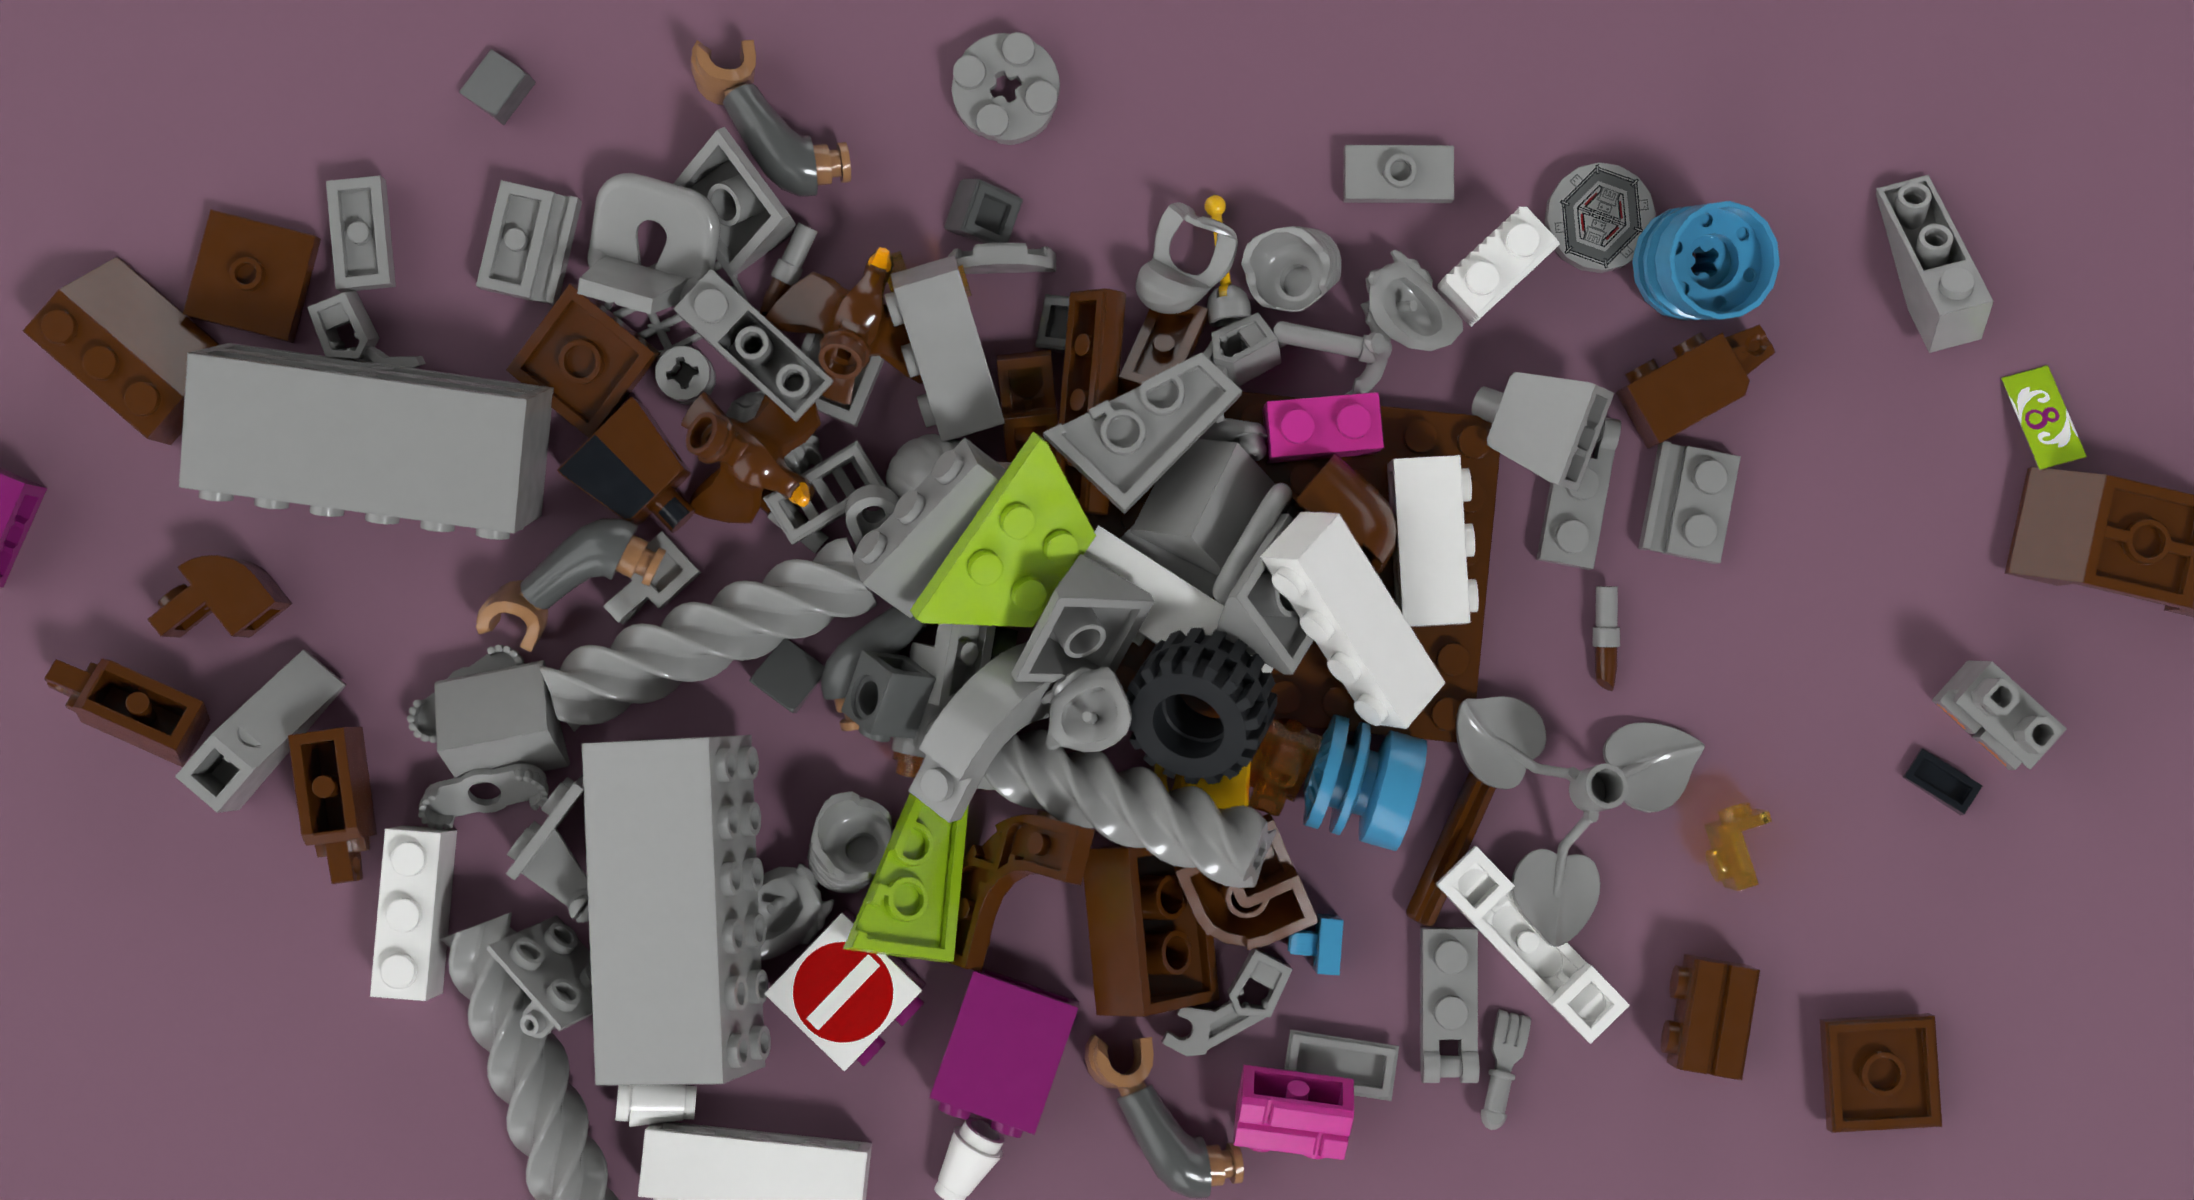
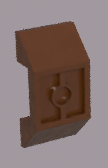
[2004,467,2194,617]

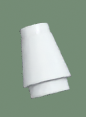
[615,1084,697,1127]
[934,1118,1005,1200]

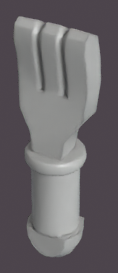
[1480,1009,1531,1130]

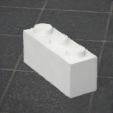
[1387,455,1479,627]
[370,825,457,1001]

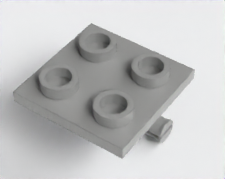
[506,775,589,923]

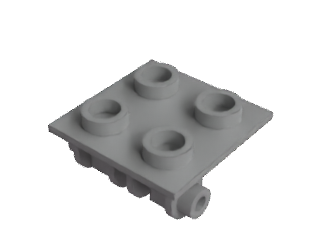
[486,915,593,1038]

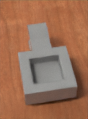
[603,531,701,625]

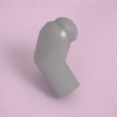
[1199,418,1268,461]

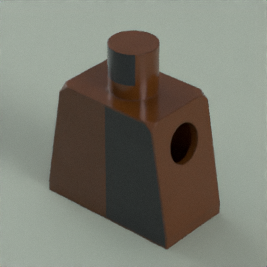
[557,397,696,533]

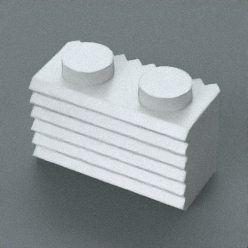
[1437,207,1560,327]

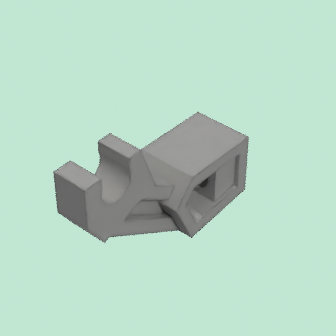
[307,291,426,368]
[1203,312,1282,424]
[1161,948,1293,1056]

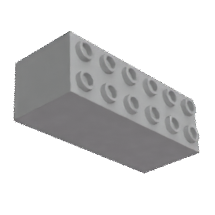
[179,343,554,540]
[582,735,771,1085]

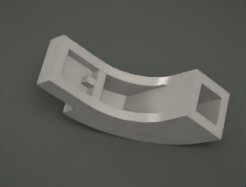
[908,642,1056,823]

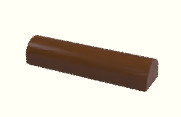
[1056,288,1126,515]

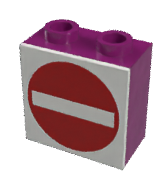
[764,908,926,1072]

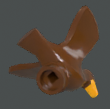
[765,247,923,405]
[681,392,821,523]

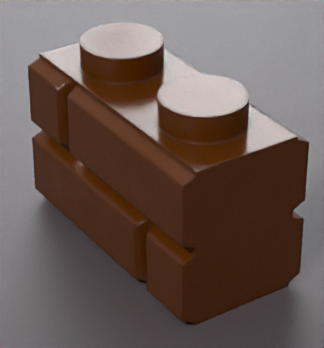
[1661,954,1760,1080]

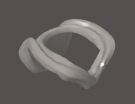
[1135,202,1238,314]

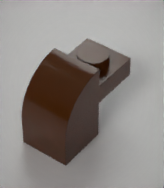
[147,555,292,638]

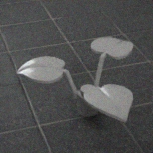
[1456,696,1705,947]

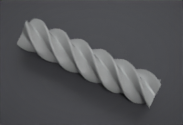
[540,537,878,732]
[977,729,1276,888]
[440,912,619,1200]

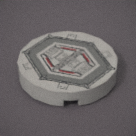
[1544,162,1656,273]

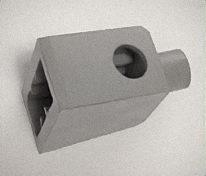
[1472,372,1614,492]

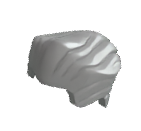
[1241,226,1341,312]
[807,791,893,893]

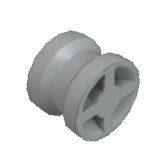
[655,346,716,405]

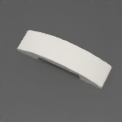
[1436,846,1630,1044]

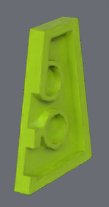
[843,793,969,963]

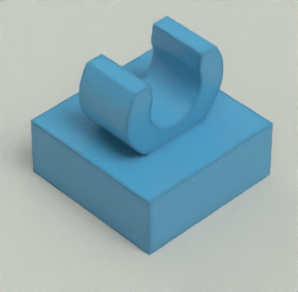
[1287,914,1344,976]

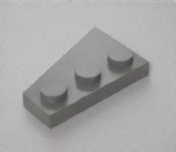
[1043,352,1242,514]

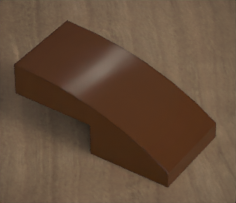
[997,350,1058,462]

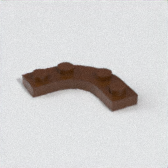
[948,814,1095,972]

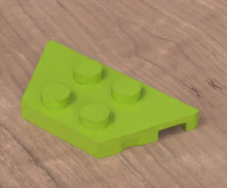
[910,432,1096,627]

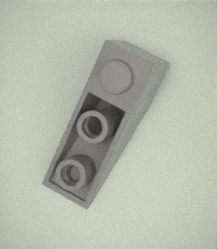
[1875,175,1994,353]
[673,269,834,422]
[175,649,347,813]

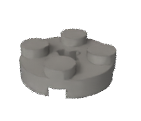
[952,32,1060,145]

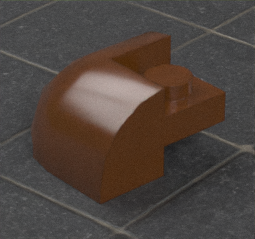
[1292,454,1397,575]
[1174,813,1319,950]

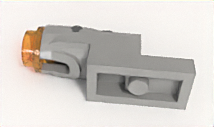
[891,624,996,778]

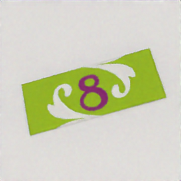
[2001,365,2087,470]

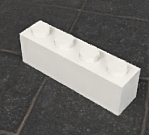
[1260,511,1445,729]
[1083,525,1273,673]
[638,1122,872,1200]

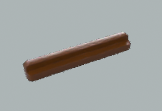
[1406,772,1496,926]

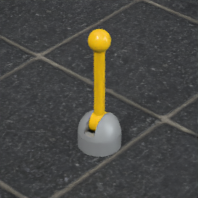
[1204,195,1252,327]

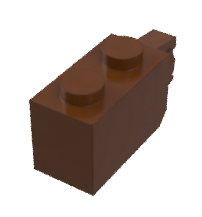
[1615,324,1776,449]
[44,659,210,767]
[288,726,377,884]

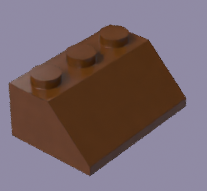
[22,257,220,445]
[1083,844,1220,1017]

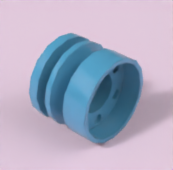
[1632,201,1780,321]
[1303,715,1427,851]

